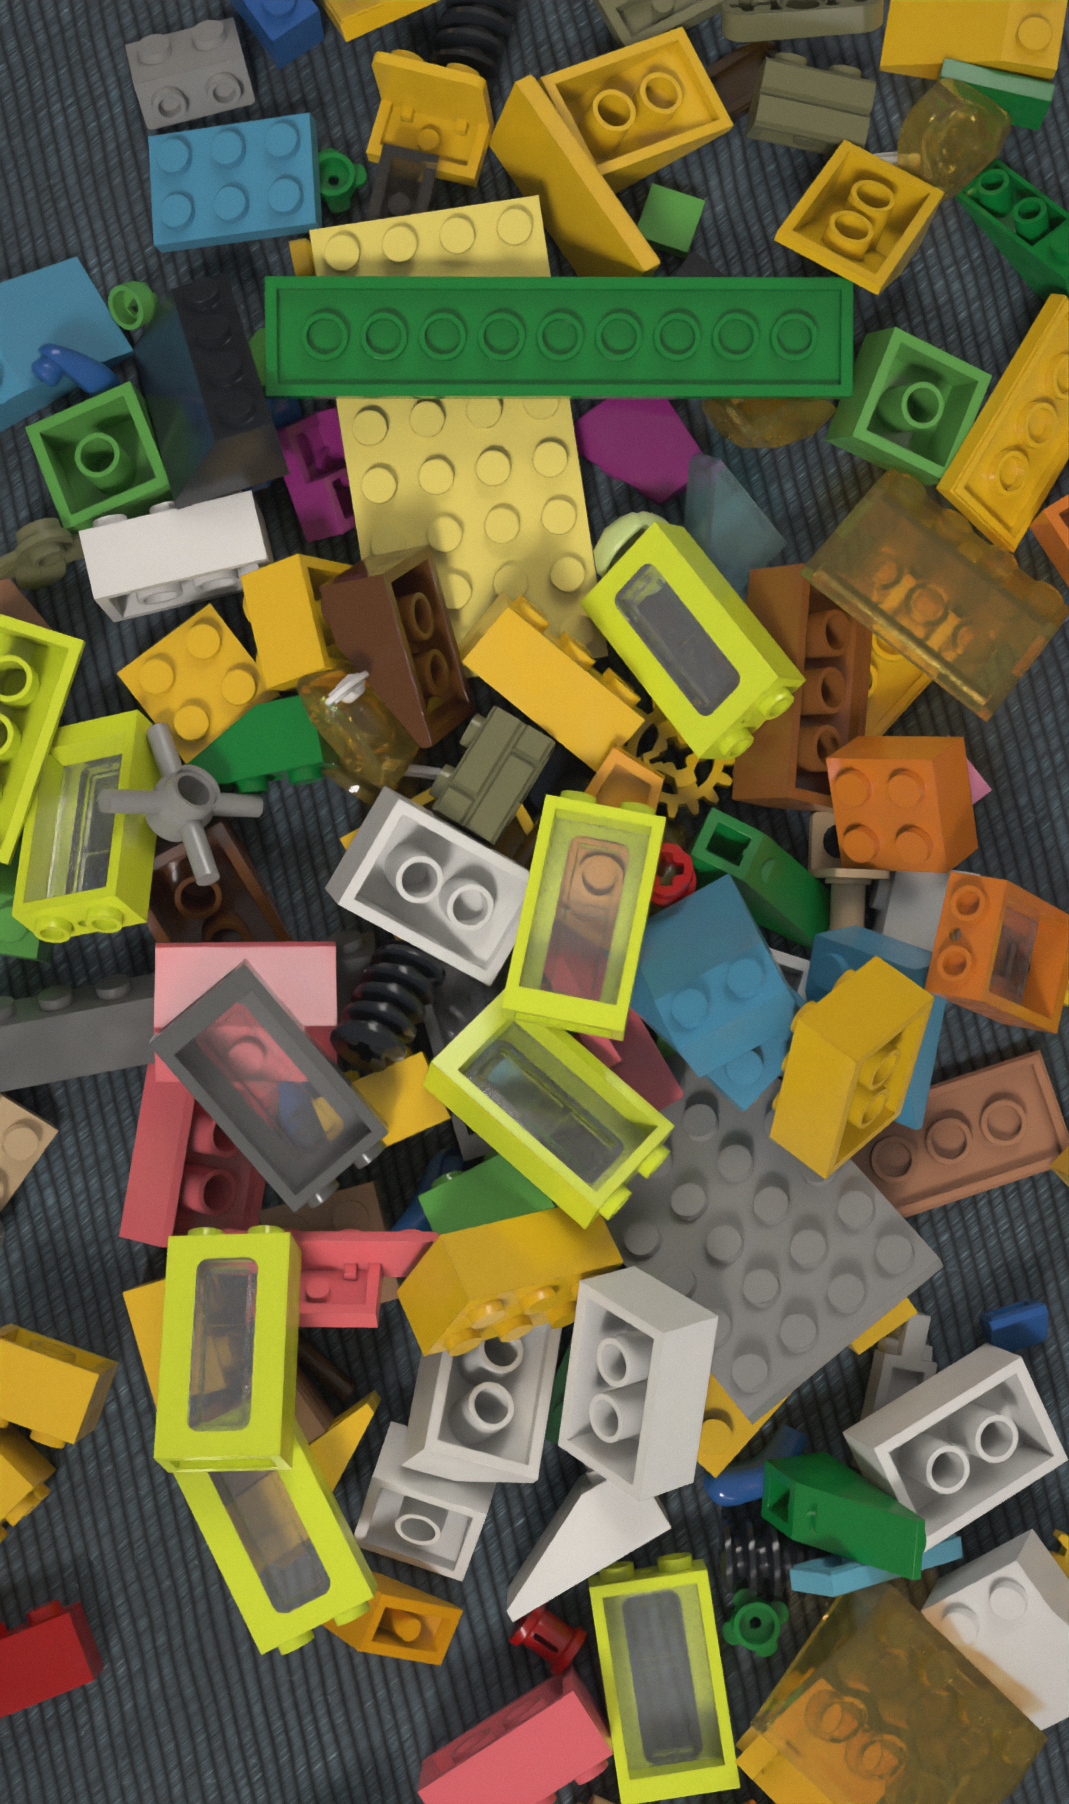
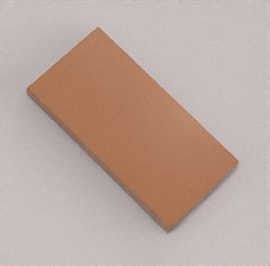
[850,1050,1069,1218]

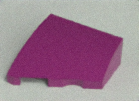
[573,399,711,507]
[276,403,356,542]

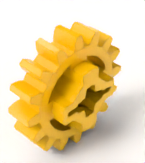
[622,698,735,821]

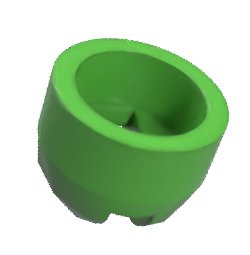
[108,281,159,330]

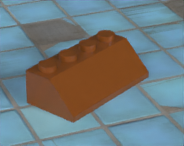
[732,563,876,813]

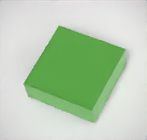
[637,183,706,259]

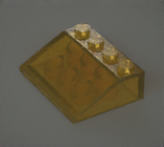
[799,467,1069,722]
[750,1582,1048,1804]

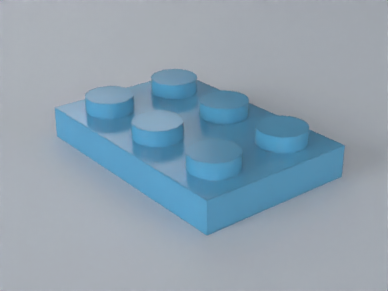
[148,112,322,253]

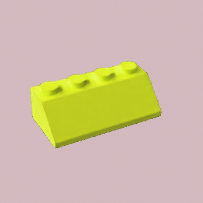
[0,614,86,866]

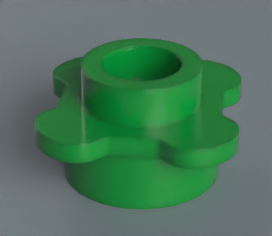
[318,148,367,214]
[721,1588,789,1657]

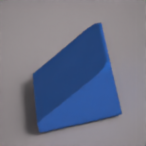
[979,1298,1048,1352]

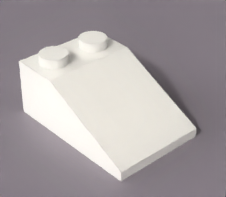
[325,786,530,986]
[507,1464,671,1622]
[921,1529,1069,1731]

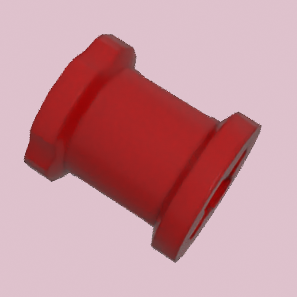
[651,843,697,909]
[509,1603,587,1676]

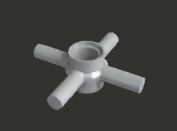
[98,723,263,886]

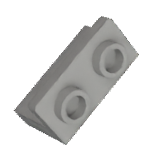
[125,17,255,130]

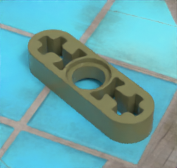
[721,0,884,42]

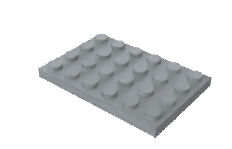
[548,1052,944,1425]

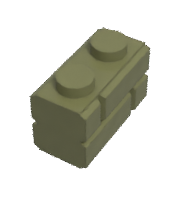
[744,53,876,156]
[429,706,556,849]

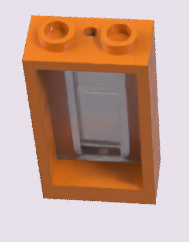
[924,871,1069,1034]

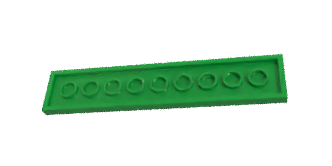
[265,276,853,399]

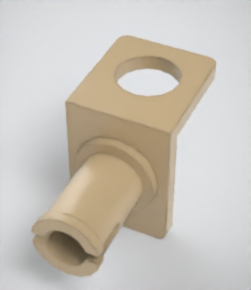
[808,812,890,931]

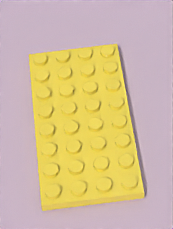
[309,195,608,678]

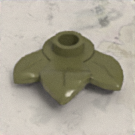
[0,518,84,590]

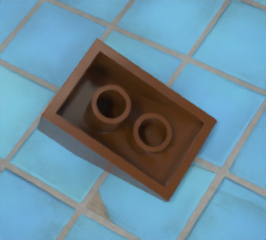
[319,544,476,748]
[145,816,294,943]

